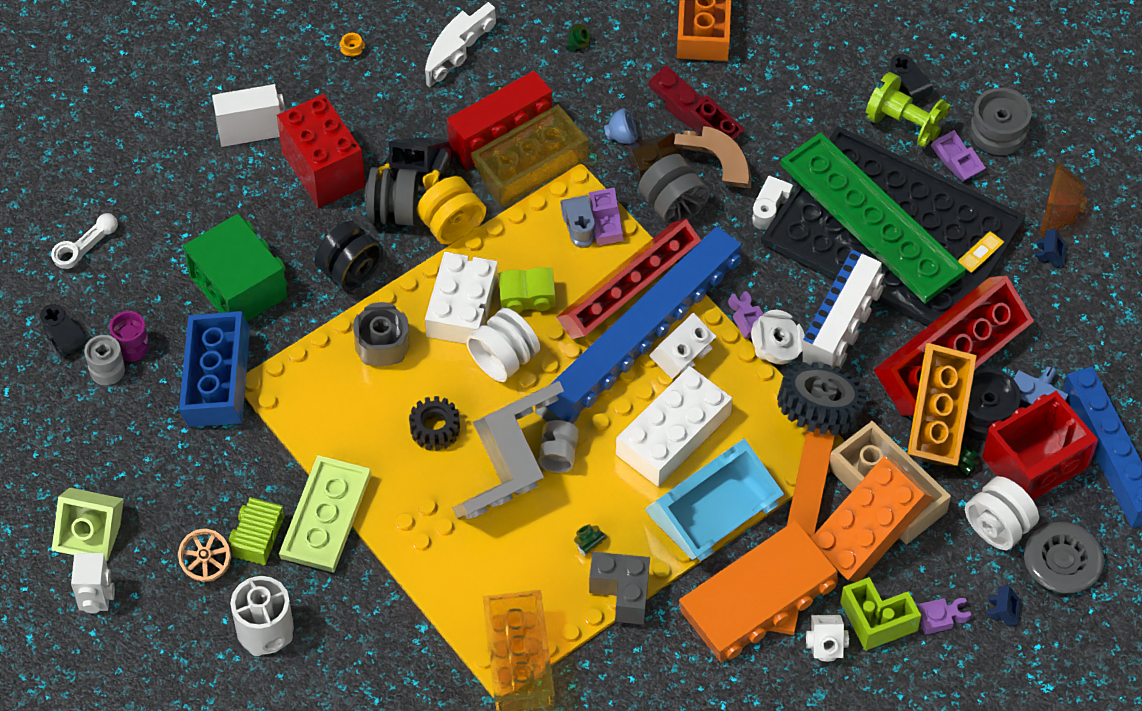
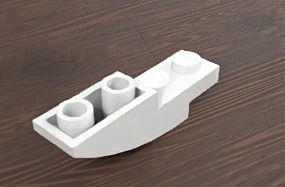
[425,2,496,87]

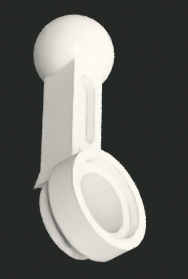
[51,213,118,269]

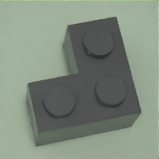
[589,552,650,625]

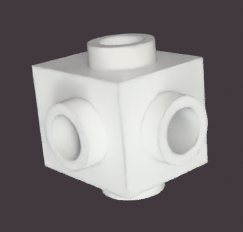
[806,615,849,662]

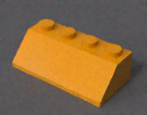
[907,343,977,466]

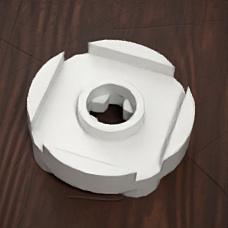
[751,310,805,364]

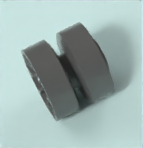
[638,154,710,226]

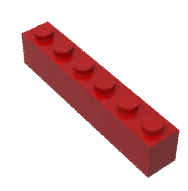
[556,219,701,339]

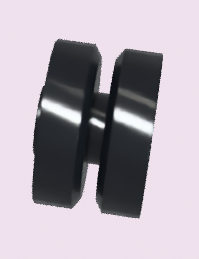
[314,221,383,291]
[964,368,1021,440]

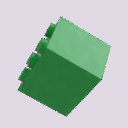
[183,213,288,322]

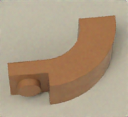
[674,126,752,189]

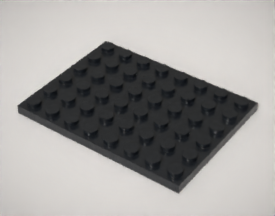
[761,126,1026,326]

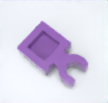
[728,291,763,339]
[917,598,971,635]

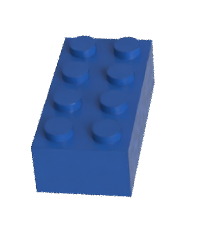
[179,311,250,427]

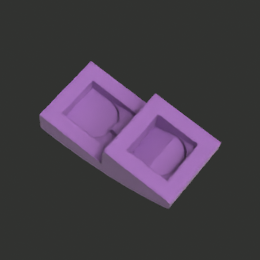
[931,130,986,182]
[588,187,624,245]

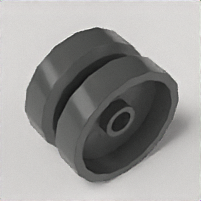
[970,88,1032,155]

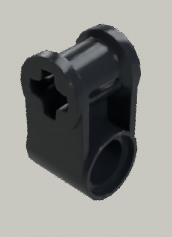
[889,54,933,104]
[40,304,87,358]

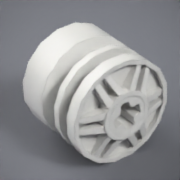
[466,308,540,382]

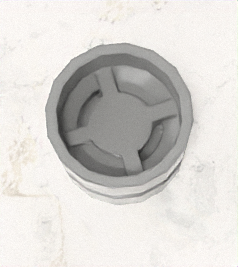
[84,335,125,385]
[537,420,579,473]

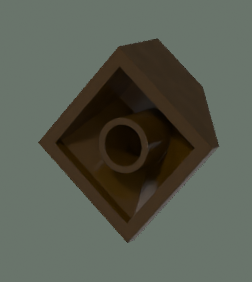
[623,133,683,185]

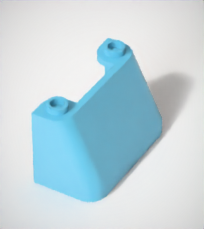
[645,438,784,561]

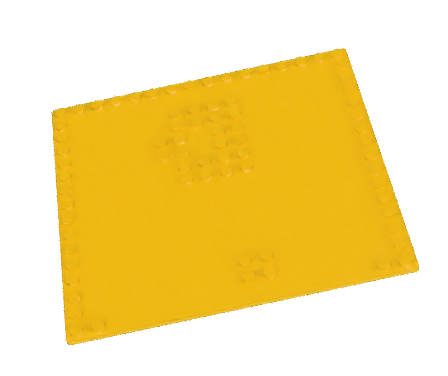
[244,164,845,702]

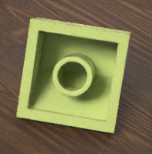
[52,488,124,562]

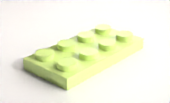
[279,455,372,573]

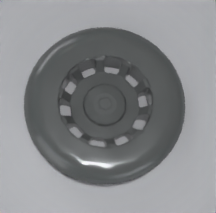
[1024,522,1104,593]

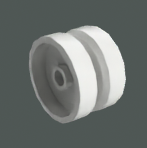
[965,476,1039,550]

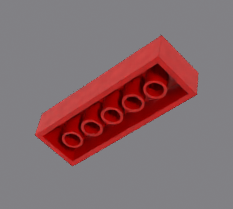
[874,276,1034,416]

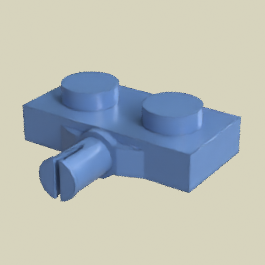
[1014,367,1068,407]

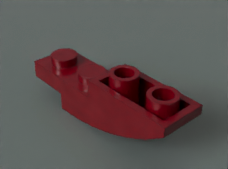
[648,65,745,140]

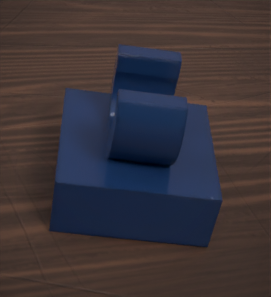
[1035,229,1066,267]
[986,586,1021,626]

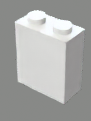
[212,84,285,147]

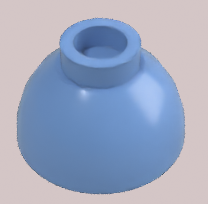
[604,108,638,144]

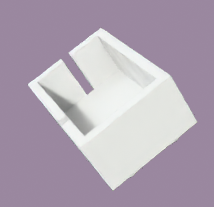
[425,252,498,344]

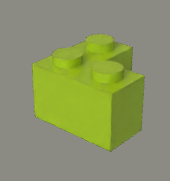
[840,577,921,651]

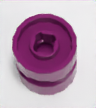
[109,311,150,361]

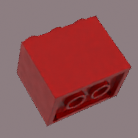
[277,94,365,209]
[982,391,1098,501]

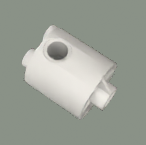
[230,576,294,656]

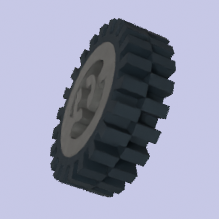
[777,362,867,435]

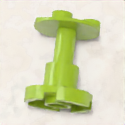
[866,72,951,147]

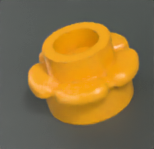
[339,33,365,56]

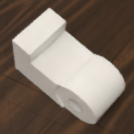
[752,176,793,230]

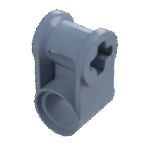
[560,195,595,248]

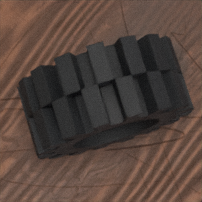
[409,396,460,451]

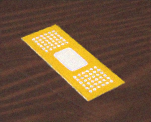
[958,231,1004,273]

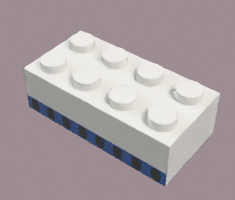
[803,250,884,371]

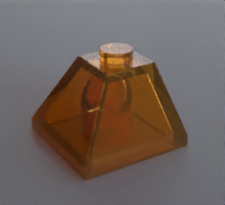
[1039,163,1088,237]

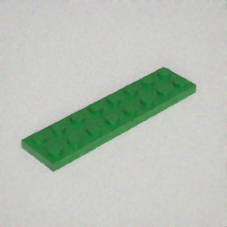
[781,132,966,304]

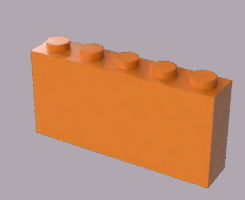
[679,520,838,662]

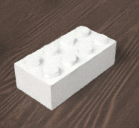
[616,366,732,487]

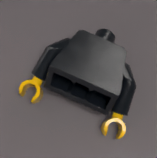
[379,138,452,191]

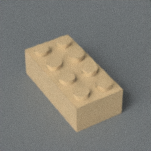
[828,421,951,545]

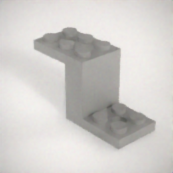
[452,381,564,519]

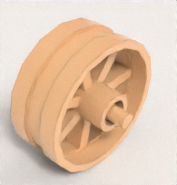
[178,529,231,582]

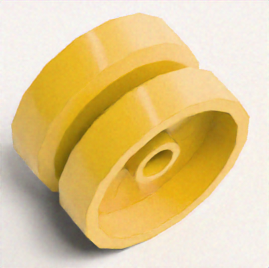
[417,176,486,245]

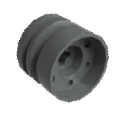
[365,167,418,226]

